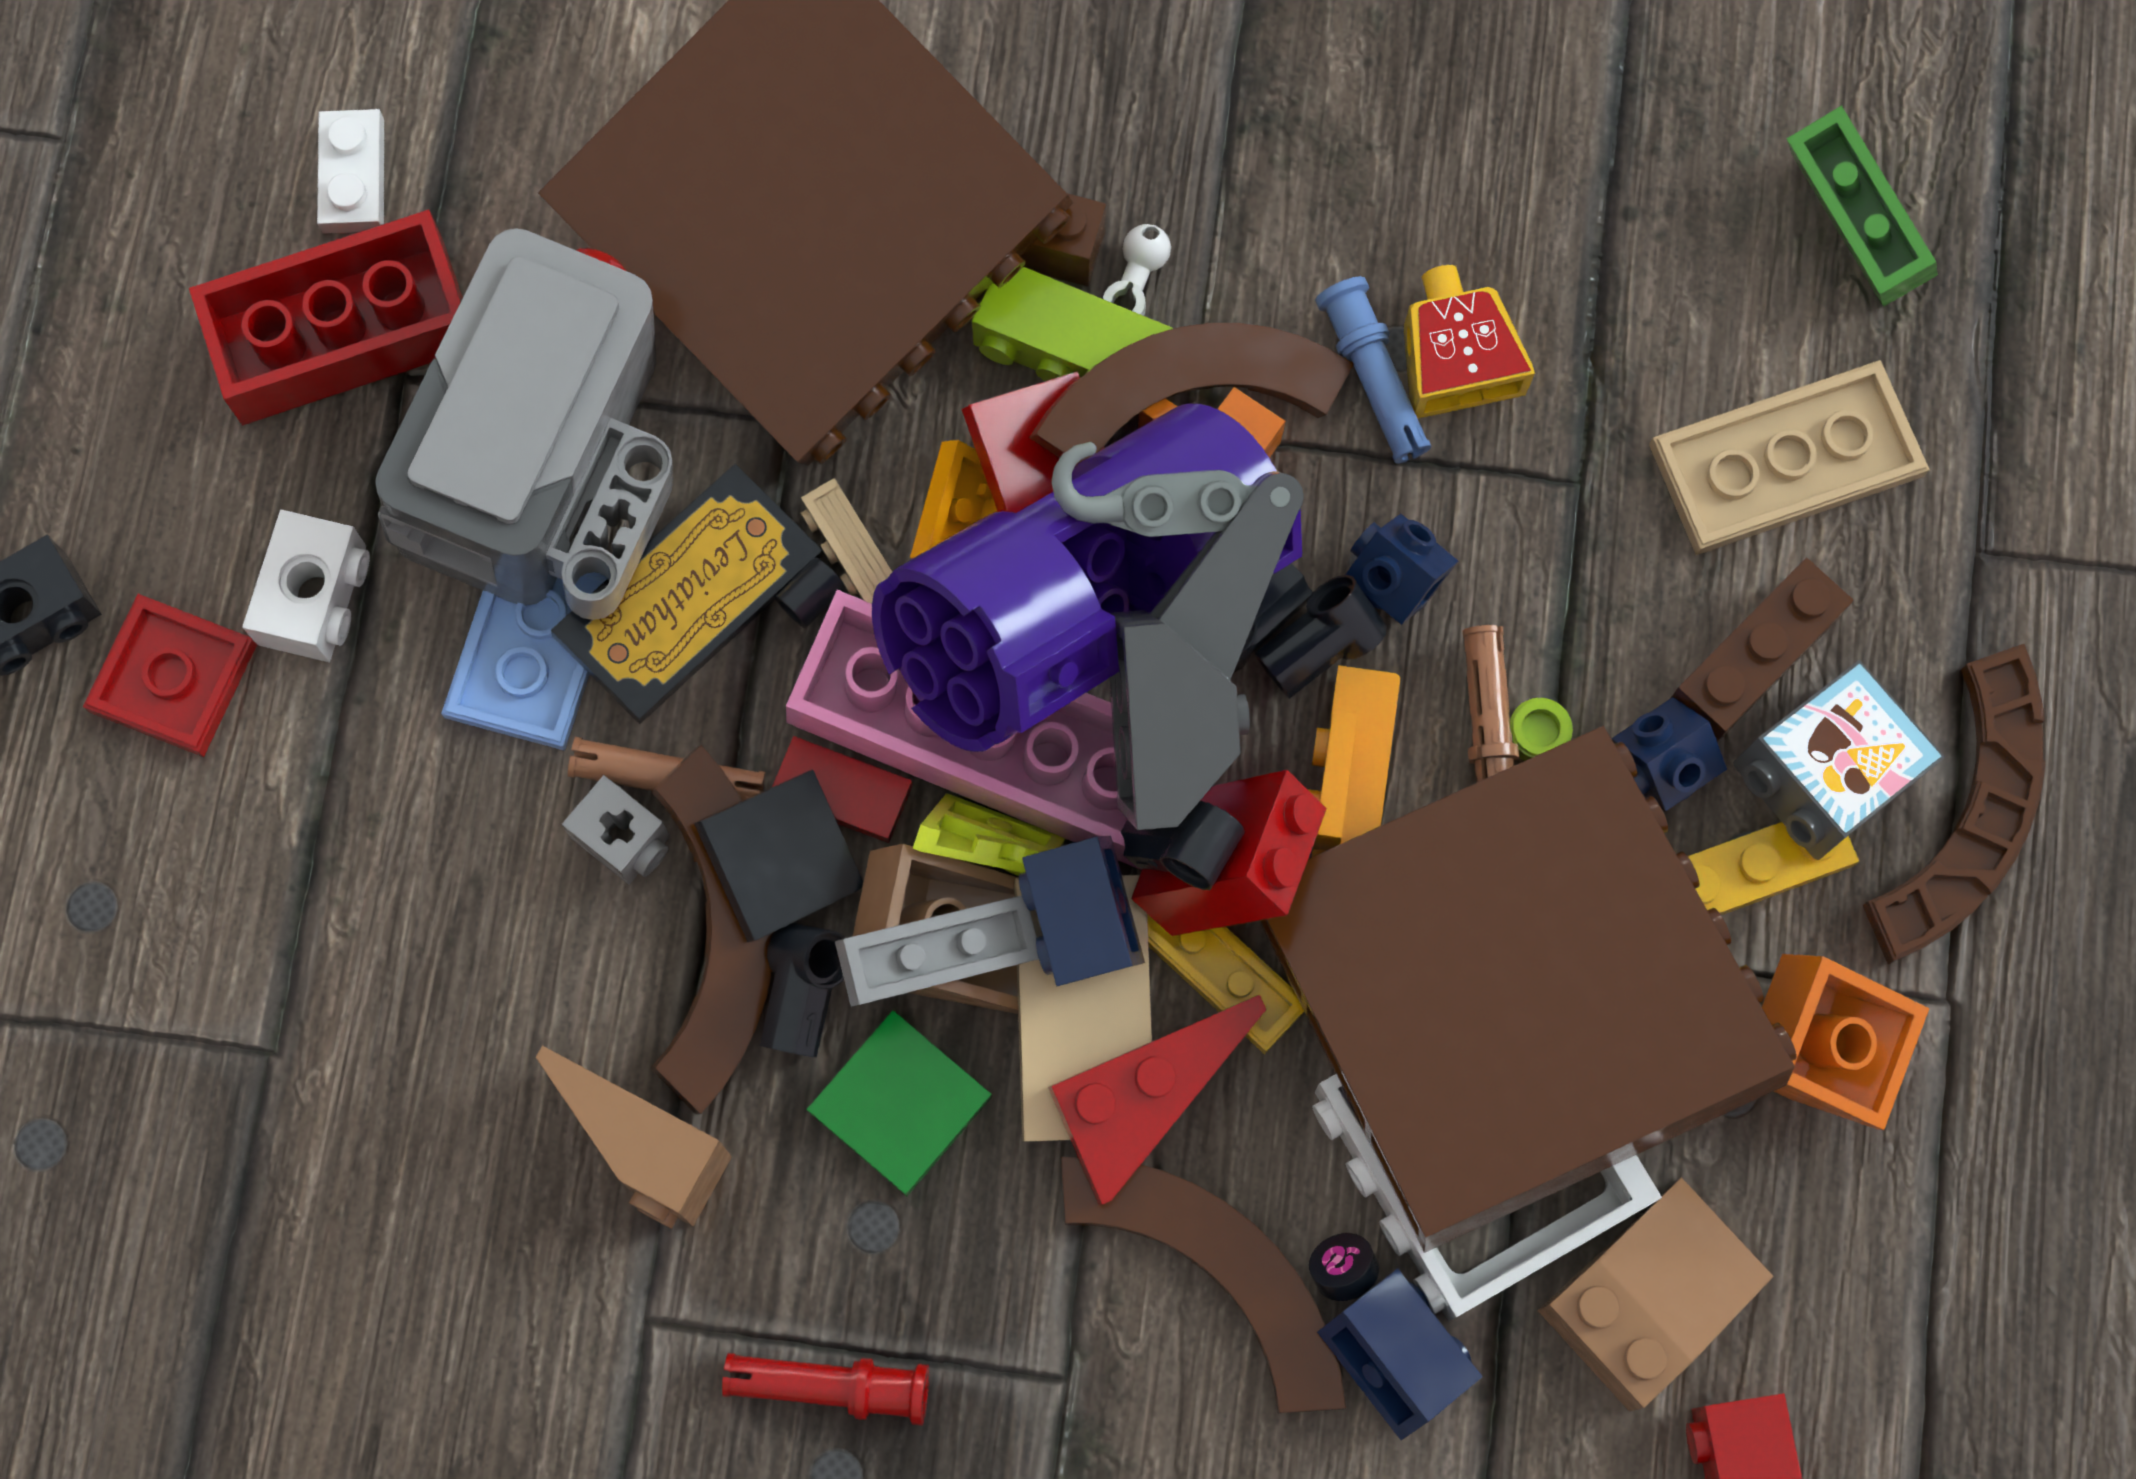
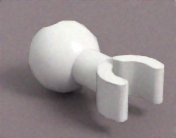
[1103,224,1171,316]

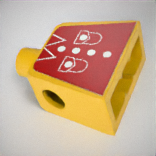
[1404,265,1535,419]

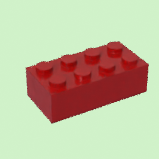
[189,209,463,426]

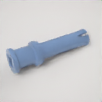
[1315,276,1432,464]

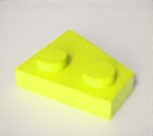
[913,793,1065,876]

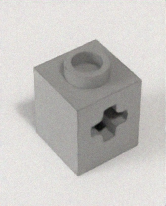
[562,775,670,885]

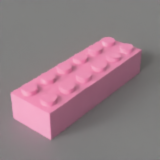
[786,590,1142,870]

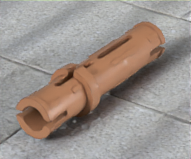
[1462,625,1519,782]
[568,737,766,801]

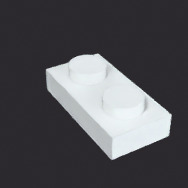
[317,109,384,234]

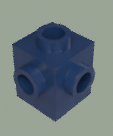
[1345,513,1459,625]
[1611,697,1727,811]

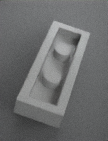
[835,895,1039,1007]

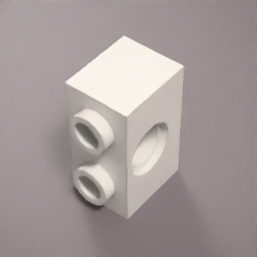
[242,509,370,663]

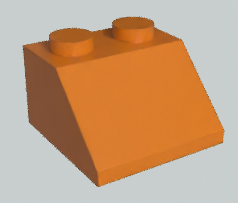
[1762,954,1930,1130]

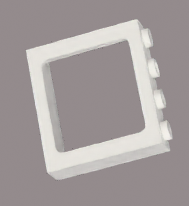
[1312,1074,1662,1322]

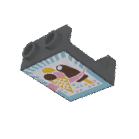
[1733,660,1945,860]

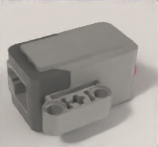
[375,228,673,620]

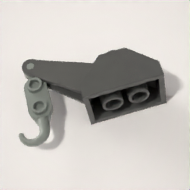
[1051,442,1304,830]

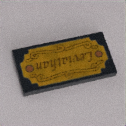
[551,464,823,724]

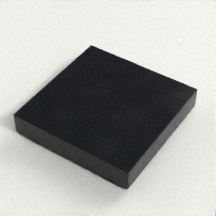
[694,770,863,942]

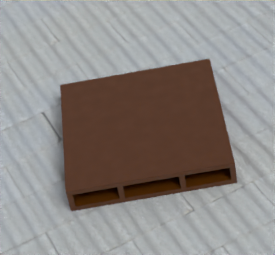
[538,0,1073,466]
[1259,725,1797,1253]

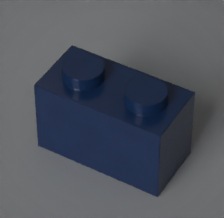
[1019,836,1145,987]
[1317,1268,1483,1440]

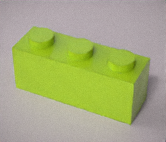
[972,267,1173,381]

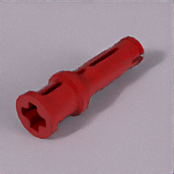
[722,1353,930,1426]

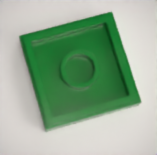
[807,1011,992,1197]

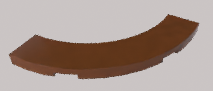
[1029,323,1354,468]
[1863,644,2046,965]
[650,745,775,1114]
[1061,1157,1346,1414]

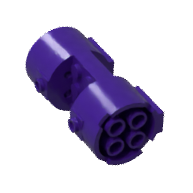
[872,403,1302,752]

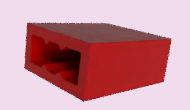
[1131,770,1327,936]

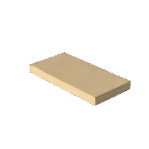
[1649,360,1930,555]
[1014,875,1152,1142]

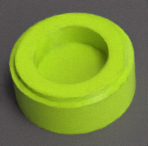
[1510,698,1573,761]

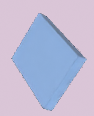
[441,572,608,751]

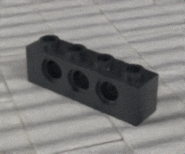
[0,534,102,676]

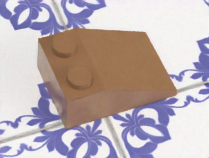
[852,844,1019,1014]
[536,1045,732,1229]
[1537,1177,1774,1412]

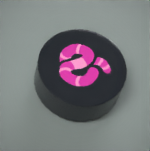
[1309,1233,1379,1301]

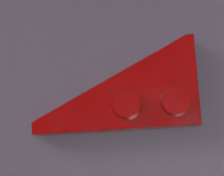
[1048,995,1267,1205]

